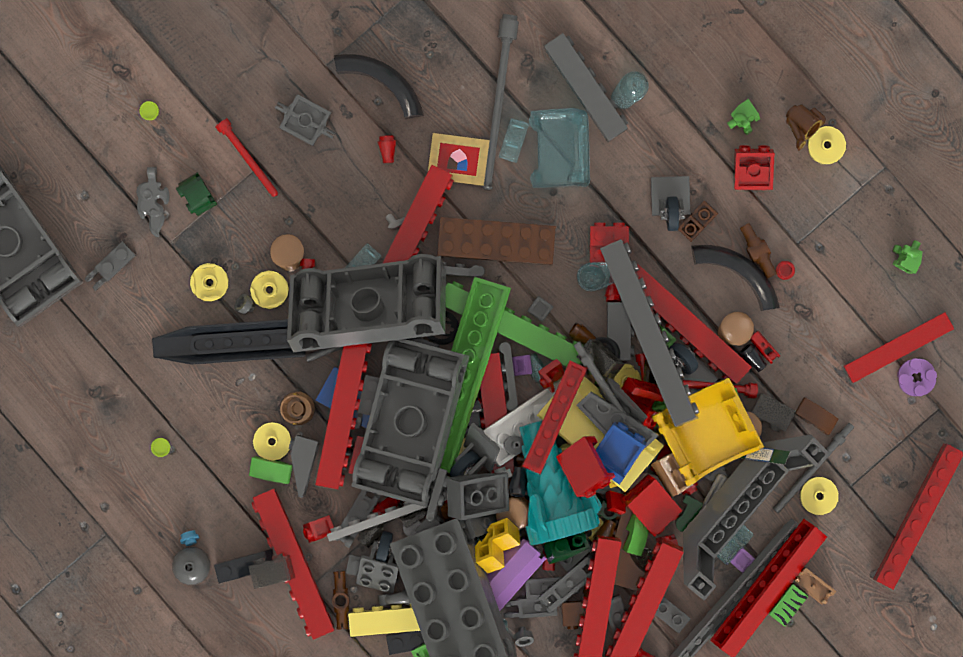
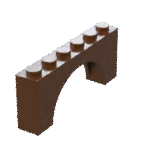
[612,472,676,591]

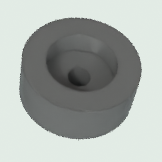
[234,294,255,314]
[504,435,524,455]
[514,626,534,647]

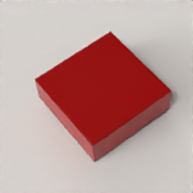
[606,490,626,515]

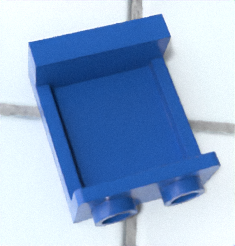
[596,421,647,485]

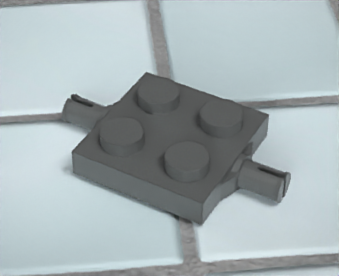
[275,94,336,146]

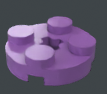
[897,358,937,396]

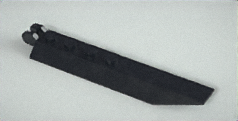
[152,319,306,365]

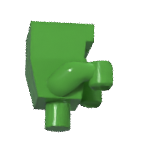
[727,99,760,135]
[892,240,923,274]

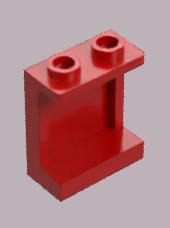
[621,377,664,408]
[556,436,615,498]
[621,474,682,537]

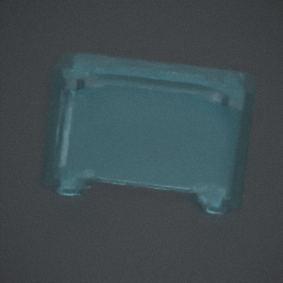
[529,108,590,188]

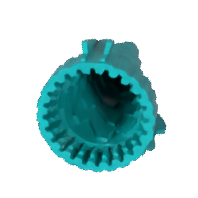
[519,420,602,545]

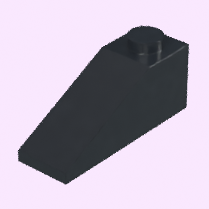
[214,549,276,583]

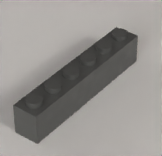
[544,33,628,142]

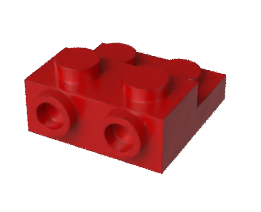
[734,145,775,190]
[590,223,629,266]

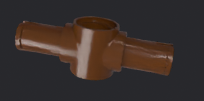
[740,223,777,279]
[332,571,350,630]

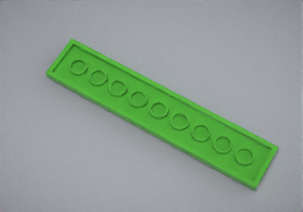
[440,277,511,473]

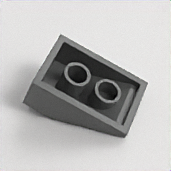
[289,435,321,498]
[447,472,509,520]

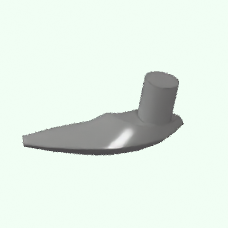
[386,214,405,229]

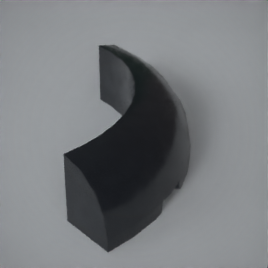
[334,54,424,119]
[691,245,780,311]

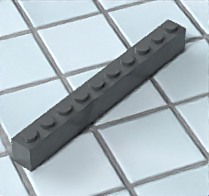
[600,239,700,427]

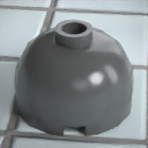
[172,547,211,585]

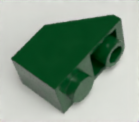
[543,532,590,564]

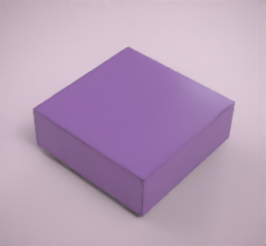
[512,355,532,376]
[729,547,755,573]

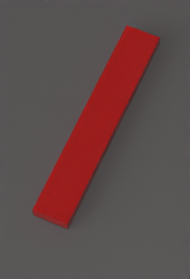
[843,312,954,383]
[522,361,588,474]

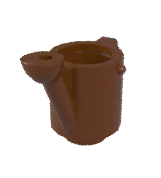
[786,104,826,151]

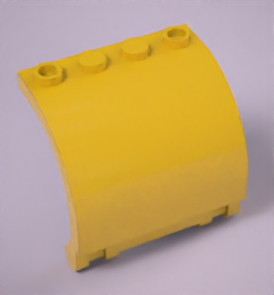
[652,378,764,486]

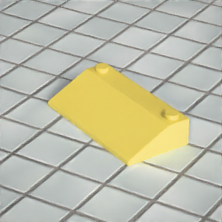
[537,376,664,492]

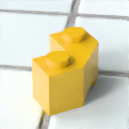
[475,518,520,573]

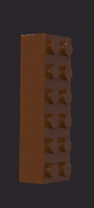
[438,217,556,265]

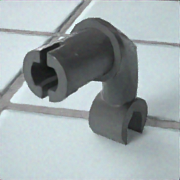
[378,589,411,606]

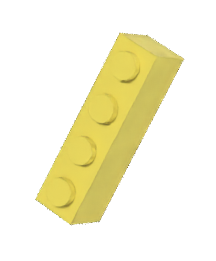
[348,604,420,637]

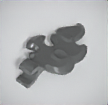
[136,167,170,237]

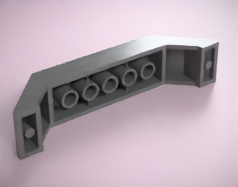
[683,435,829,600]

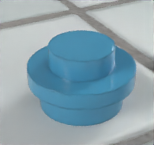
[180,530,199,546]

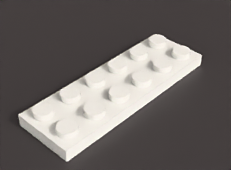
[483,378,561,467]

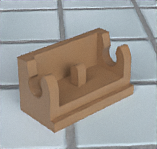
[651,453,693,497]
[793,567,836,605]

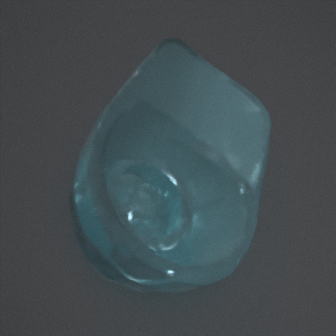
[611,71,649,109]
[577,262,614,291]

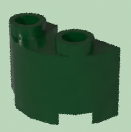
[176,172,217,216]

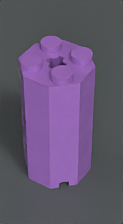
[485,533,547,611]

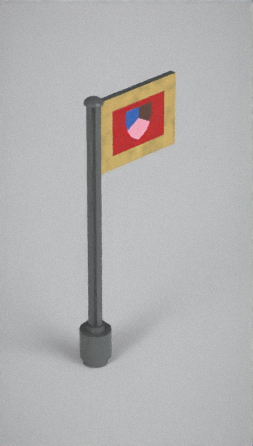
[428,14,519,190]

